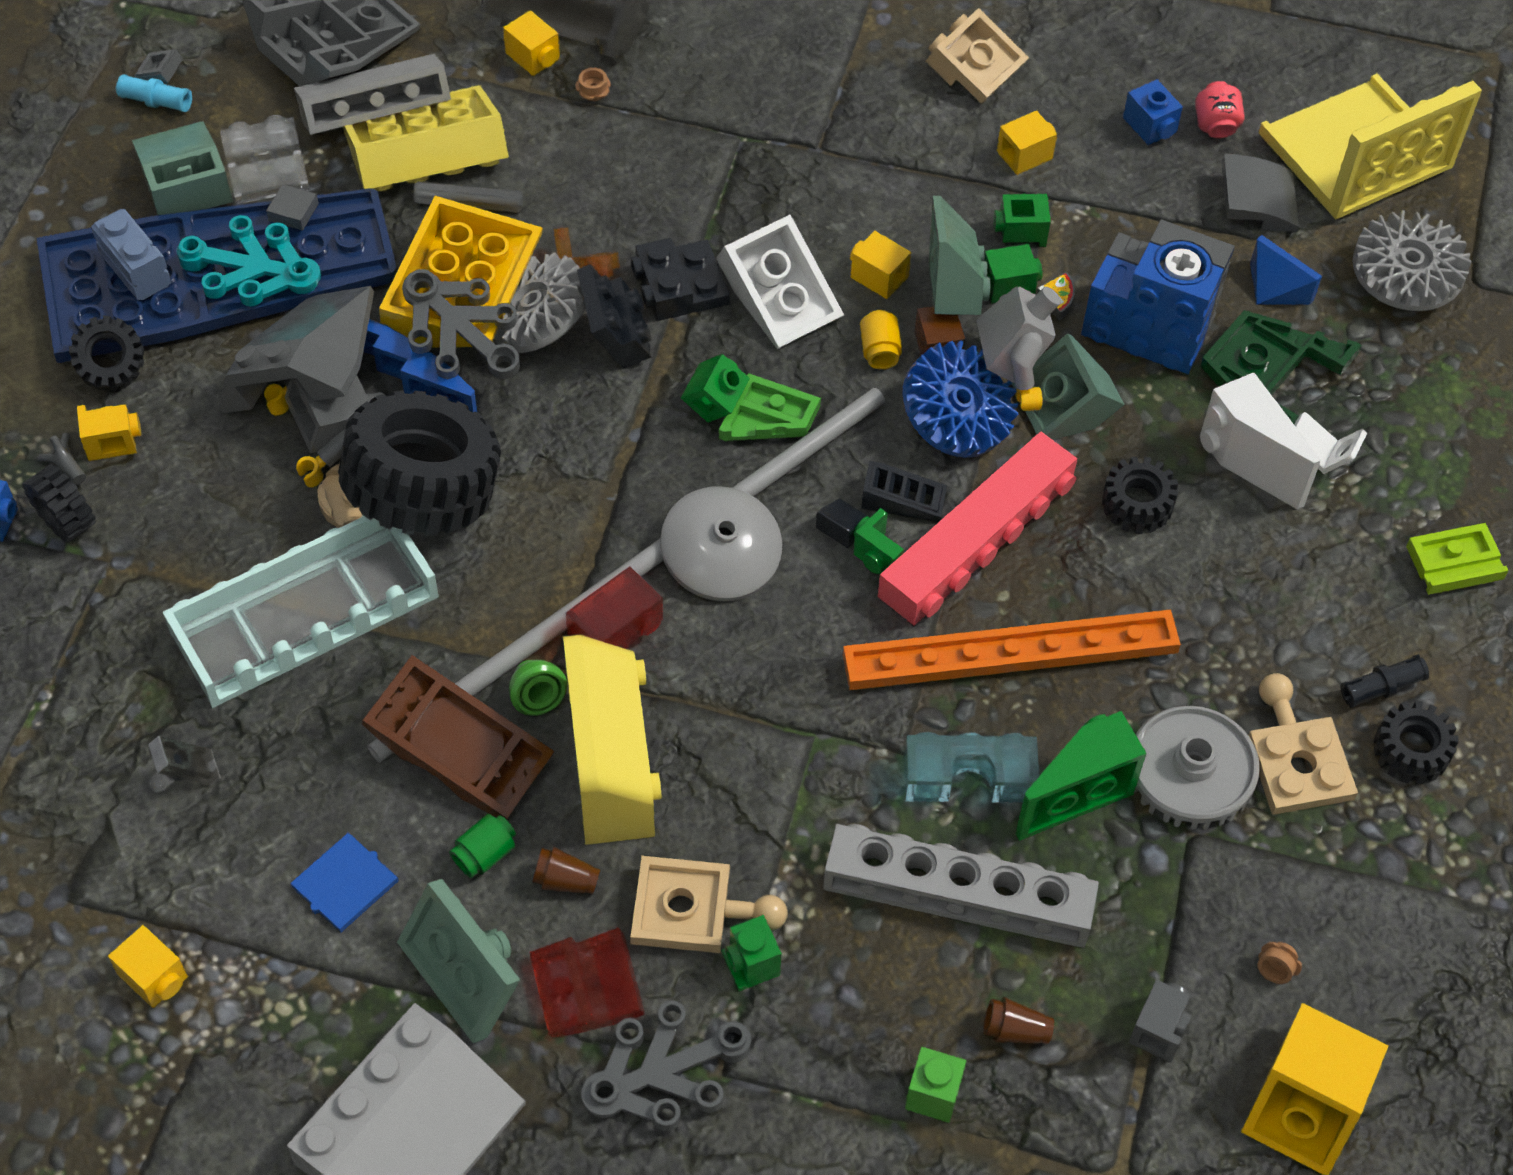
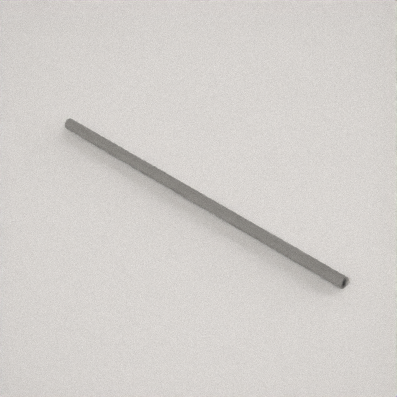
[367,388,885,763]

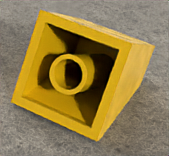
[1241,1003,1388,1175]

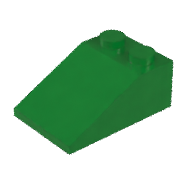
[1015,711,1147,841]

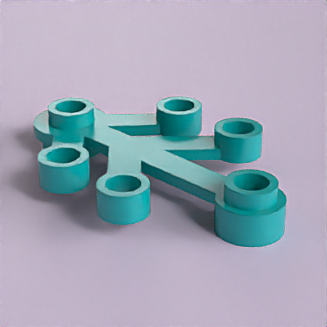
[177,215,321,306]

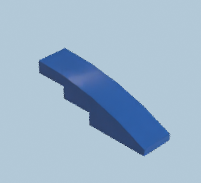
[363,319,477,413]

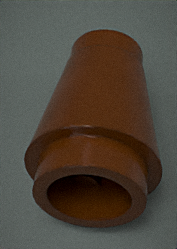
[532,847,600,895]
[983,997,1054,1045]

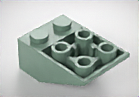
[132,121,233,215]

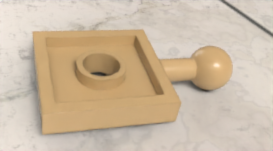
[1248,673,1358,815]
[631,856,788,953]

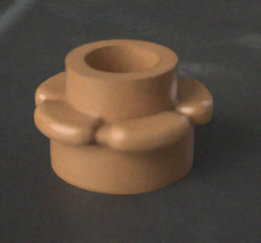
[575,68,611,101]
[1258,942,1302,984]

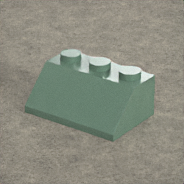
[928,196,990,315]

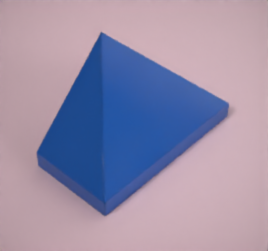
[1250,235,1322,305]

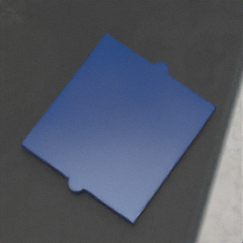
[290,832,399,933]

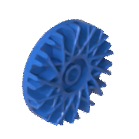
[903,341,1018,458]

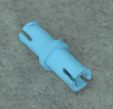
[116,74,192,112]

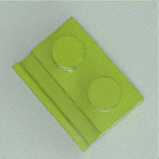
[1406,523,1509,595]

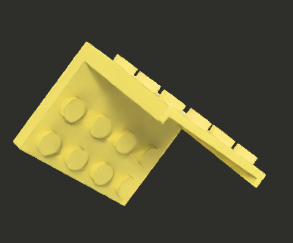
[1259,74,1482,220]

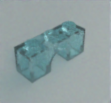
[904,732,1039,803]

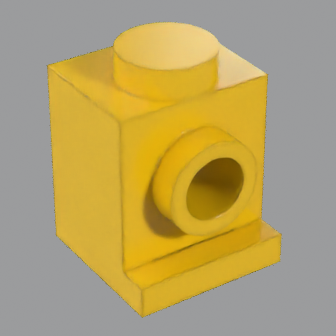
[77,404,142,461]

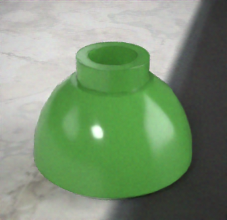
[509,660,568,716]

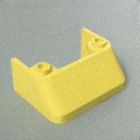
[563,635,662,845]

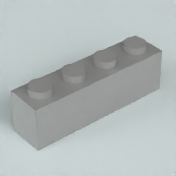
[294,54,451,135]

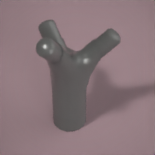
[38,433,86,485]

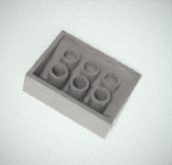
[287,1003,526,1175]

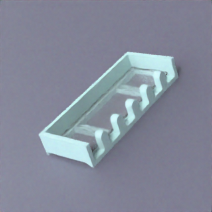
[163,516,439,708]

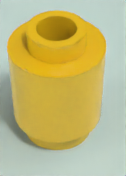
[860,310,902,369]

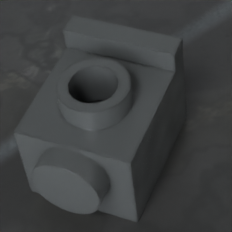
[1129,979,1192,1063]

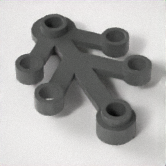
[402,269,520,379]
[581,1000,751,1131]

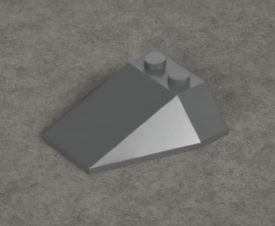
[242,0,420,87]
[218,286,374,413]

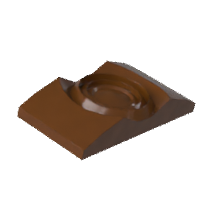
[361,655,554,820]

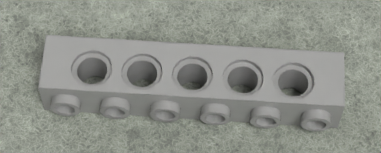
[823,824,1099,948]

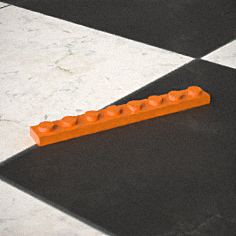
[843,610,1181,690]

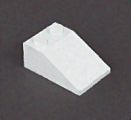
[716,215,844,349]
[1200,372,1321,509]

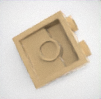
[926,8,1029,104]

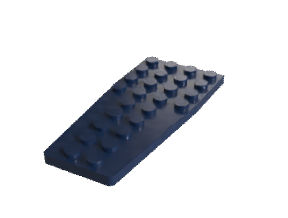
[36,188,397,363]

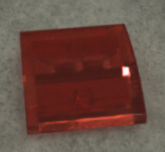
[529,927,645,1037]

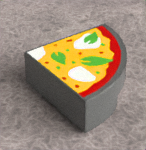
[1036,272,1075,321]

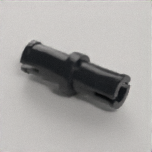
[1340,654,1429,708]

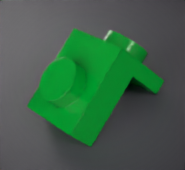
[853,508,904,574]

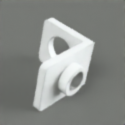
[1294,412,1367,474]

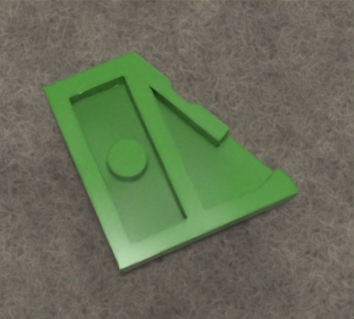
[719,373,821,441]

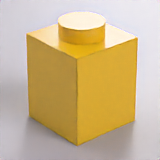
[503,11,560,76]
[997,110,1057,175]
[850,231,912,299]
[108,925,188,1008]

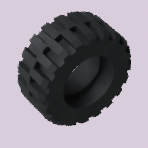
[338,391,501,536]

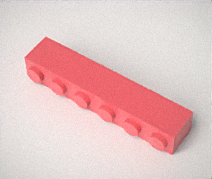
[877,431,1078,626]

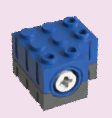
[1081,220,1235,374]

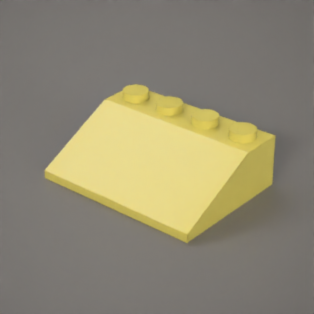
[343,85,509,192]

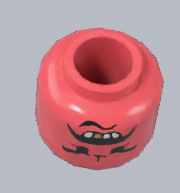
[1195,81,1245,138]

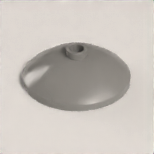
[660,486,782,601]

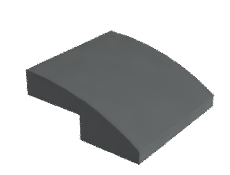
[1222,153,1299,232]

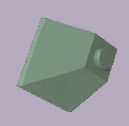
[1012,333,1125,440]

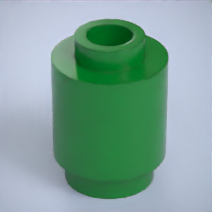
[449,814,516,878]

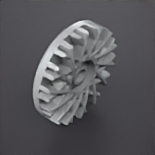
[1353,210,1471,311]
[493,252,586,353]
[1134,706,1259,830]

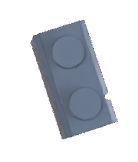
[91,209,171,300]

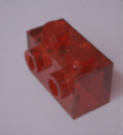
[566,566,663,649]

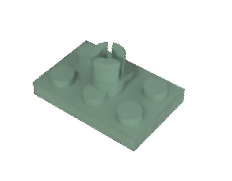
[397,879,520,1043]

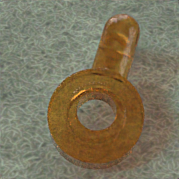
[553,227,620,277]

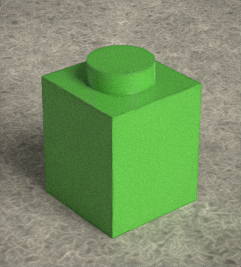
[905,1046,967,1123]

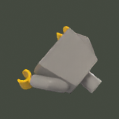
[976,287,1061,411]

